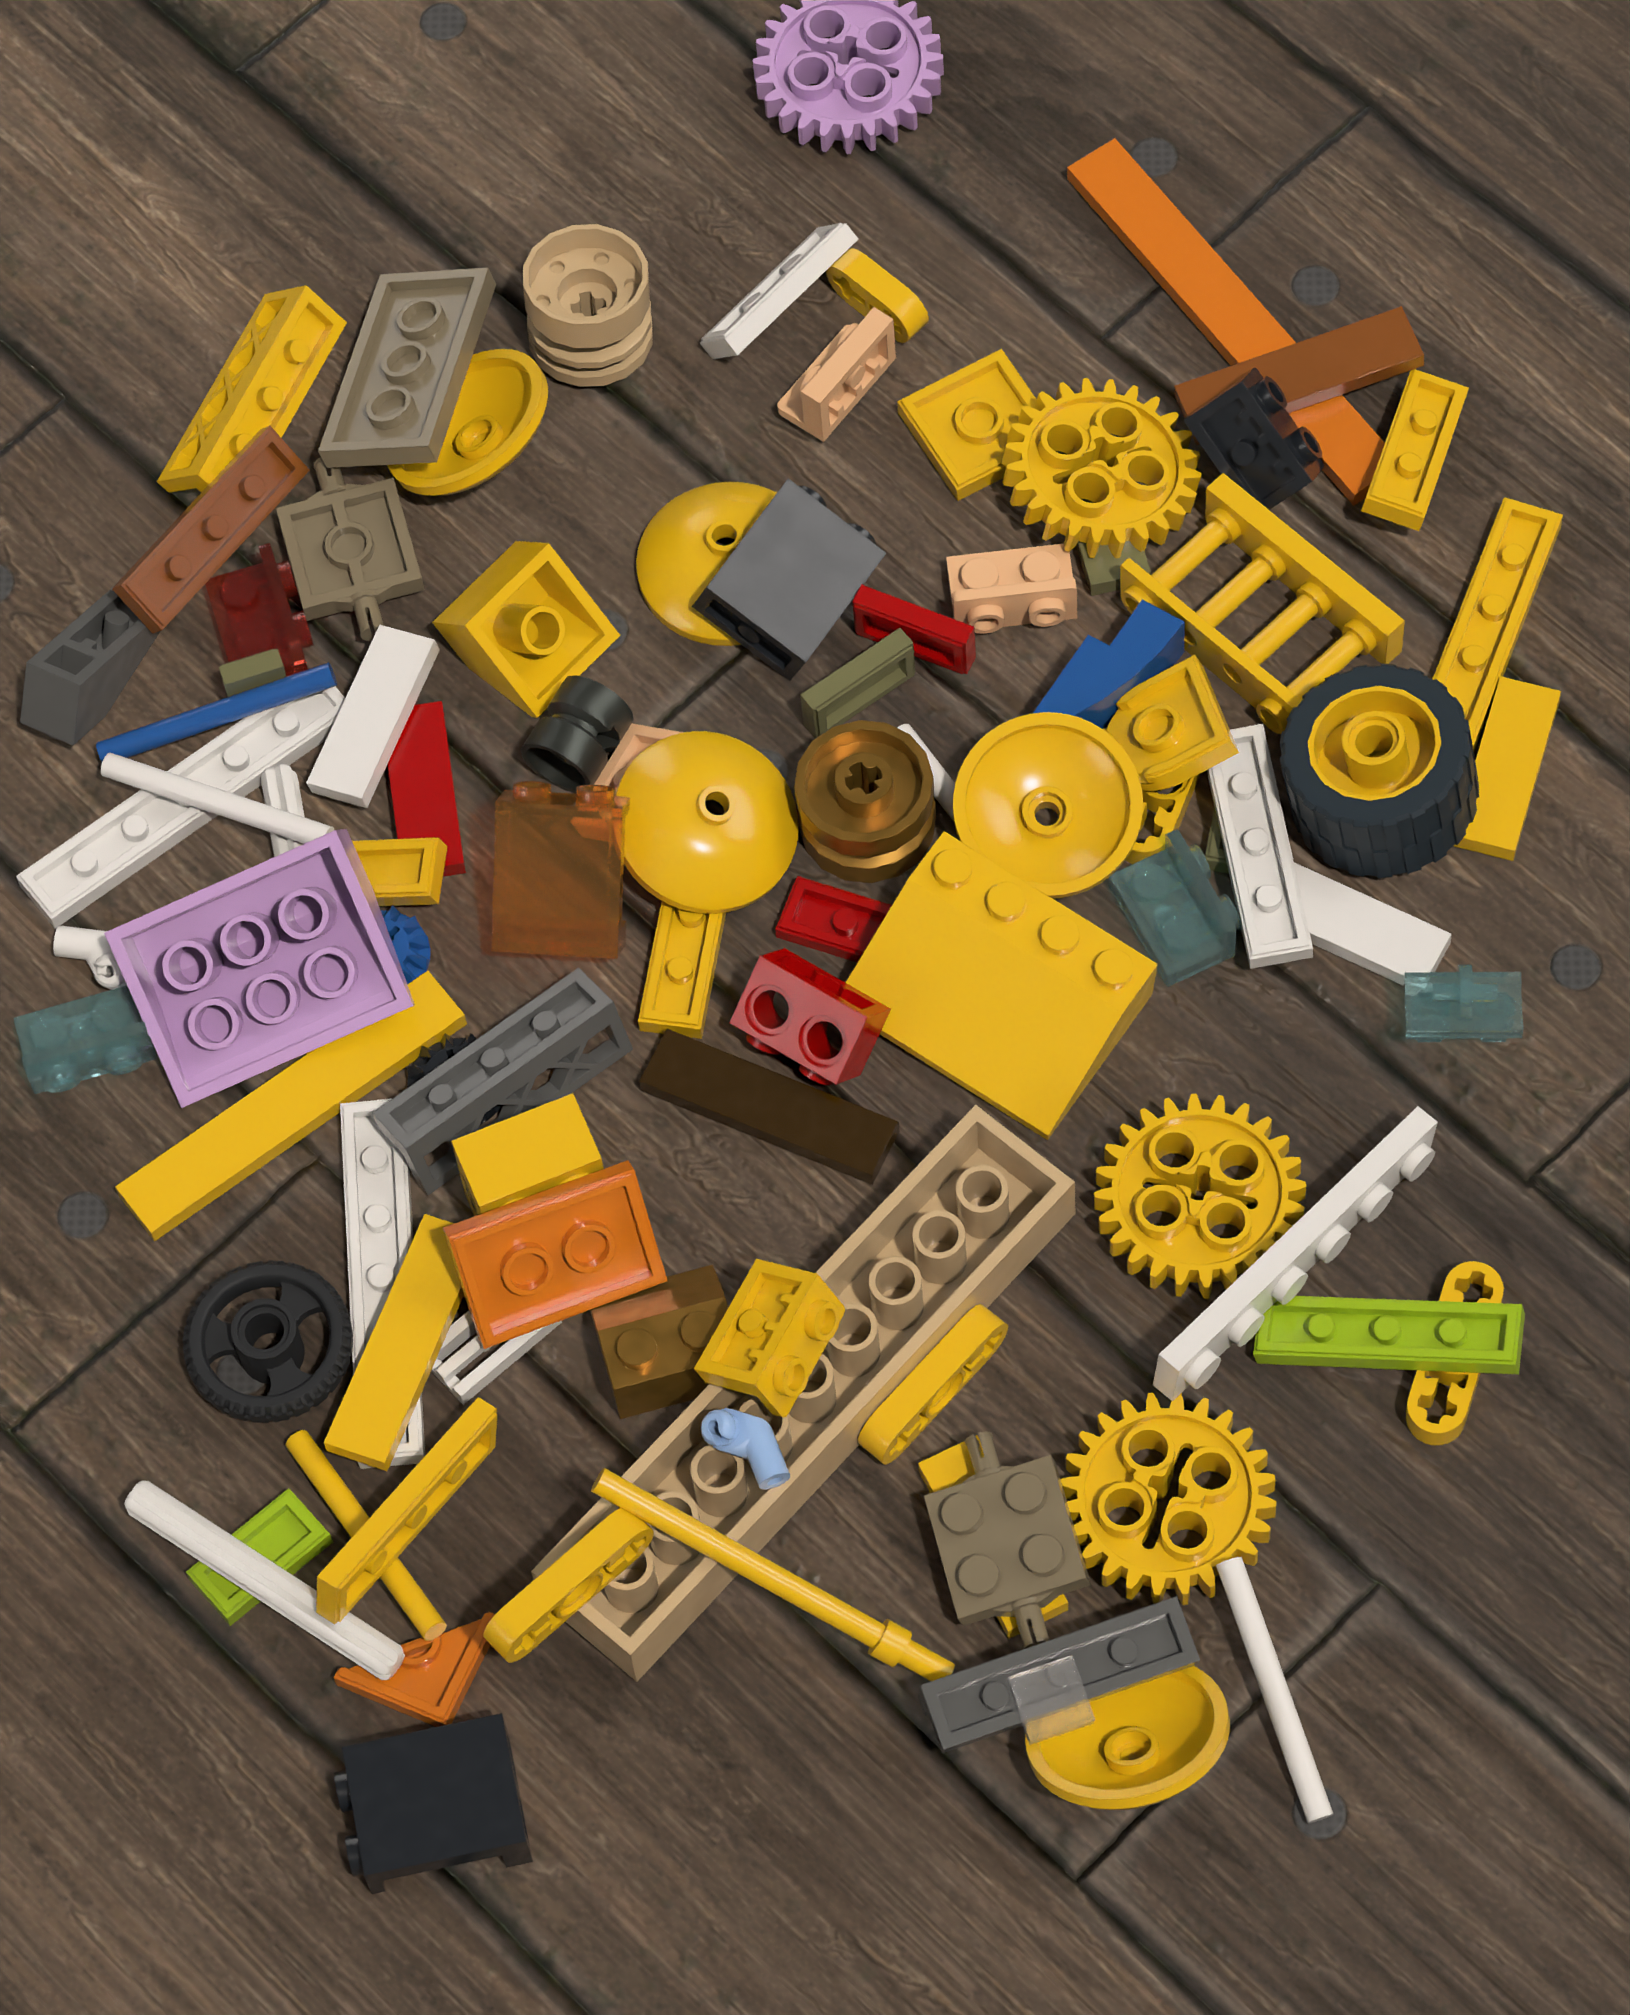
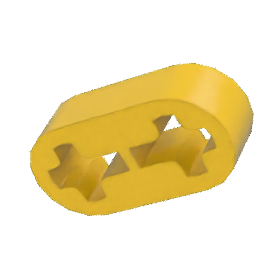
[826,248,929,343]

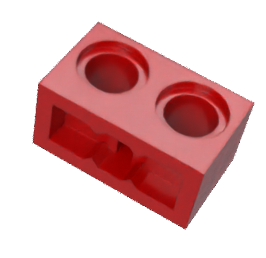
[729,948,891,1085]

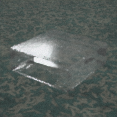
[1007,1655,1095,1745]

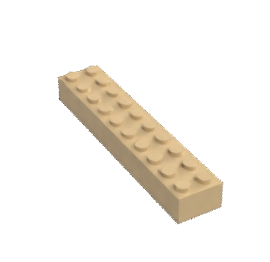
[531,1105,1076,1682]

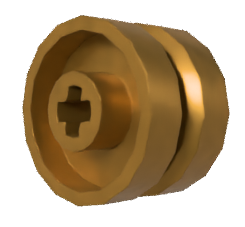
[794,720,936,883]

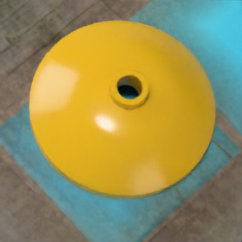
[388,349,548,496]
[636,482,777,646]
[953,712,1143,899]
[611,731,799,914]
[1025,1666,1230,1810]

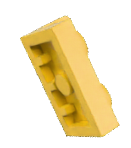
[694,1259,845,1418]

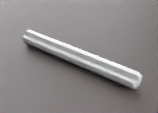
[124,1480,405,1680]

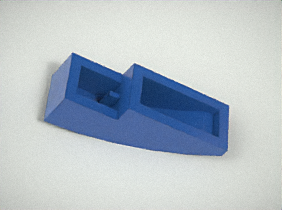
[1033,599,1185,729]

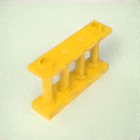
[1120,473,1405,734]

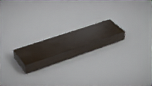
[639,1029,900,1185]

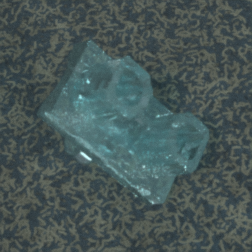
[1404,964,1524,1043]

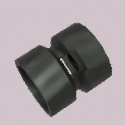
[521,675,634,794]

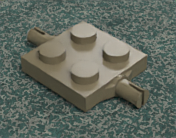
[276,457,425,641]
[924,1431,1091,1649]

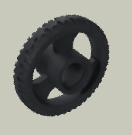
[183,1260,353,1423]

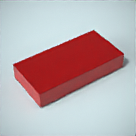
[852,584,976,674]

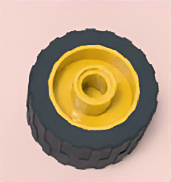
[1280,664,1479,878]

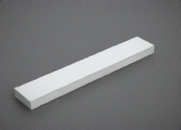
[16,687,345,929]
[340,1099,425,1469]

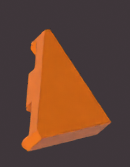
[333,1612,495,1727]

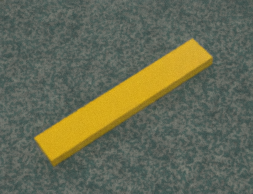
[1433,497,1563,751]
[115,971,467,1242]

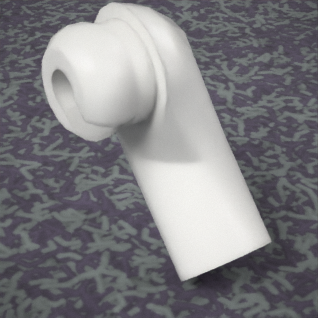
[53,925,127,990]

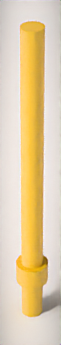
[591,1468,955,1681]

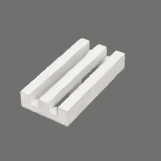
[431,1311,562,1405]

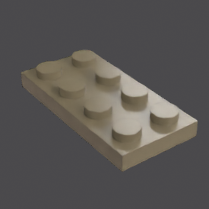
[318,268,496,468]

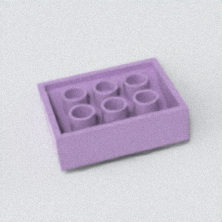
[104,829,415,1108]

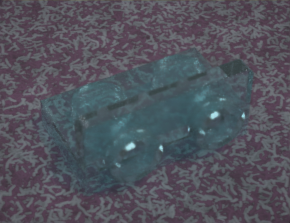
[1109,829,1241,987]
[13,986,157,1094]

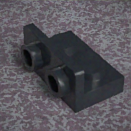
[1183,367,1324,510]

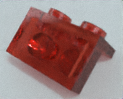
[205,543,314,677]

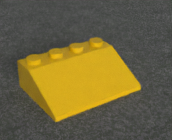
[846,831,1158,1140]

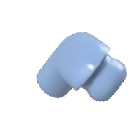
[701,1408,790,1490]

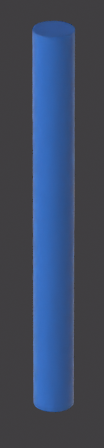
[96,662,337,762]

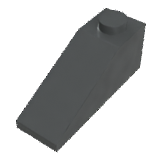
[20,587,160,745]

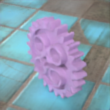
[753,0,944,154]

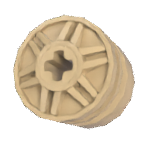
[523,224,653,387]

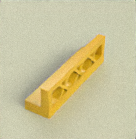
[157,285,347,493]

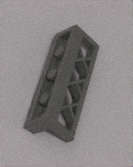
[372,967,633,1196]
[918,1596,1200,1754]

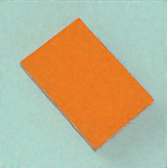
[443,1160,668,1349]

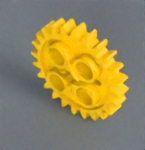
[1002,378,1201,559]
[1094,1093,1306,1299]
[1061,1392,1276,1605]

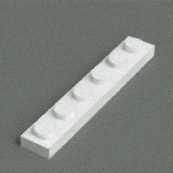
[1153,1106,1438,1402]

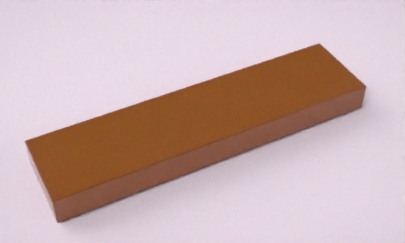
[1174,306,1424,446]
[112,425,310,634]

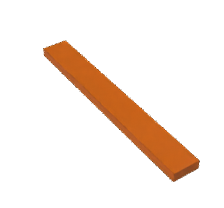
[1067,138,1385,506]

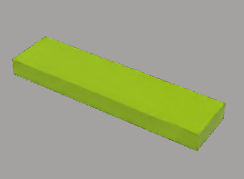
[1253,1296,1525,1375]

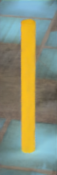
[285,1430,447,1641]

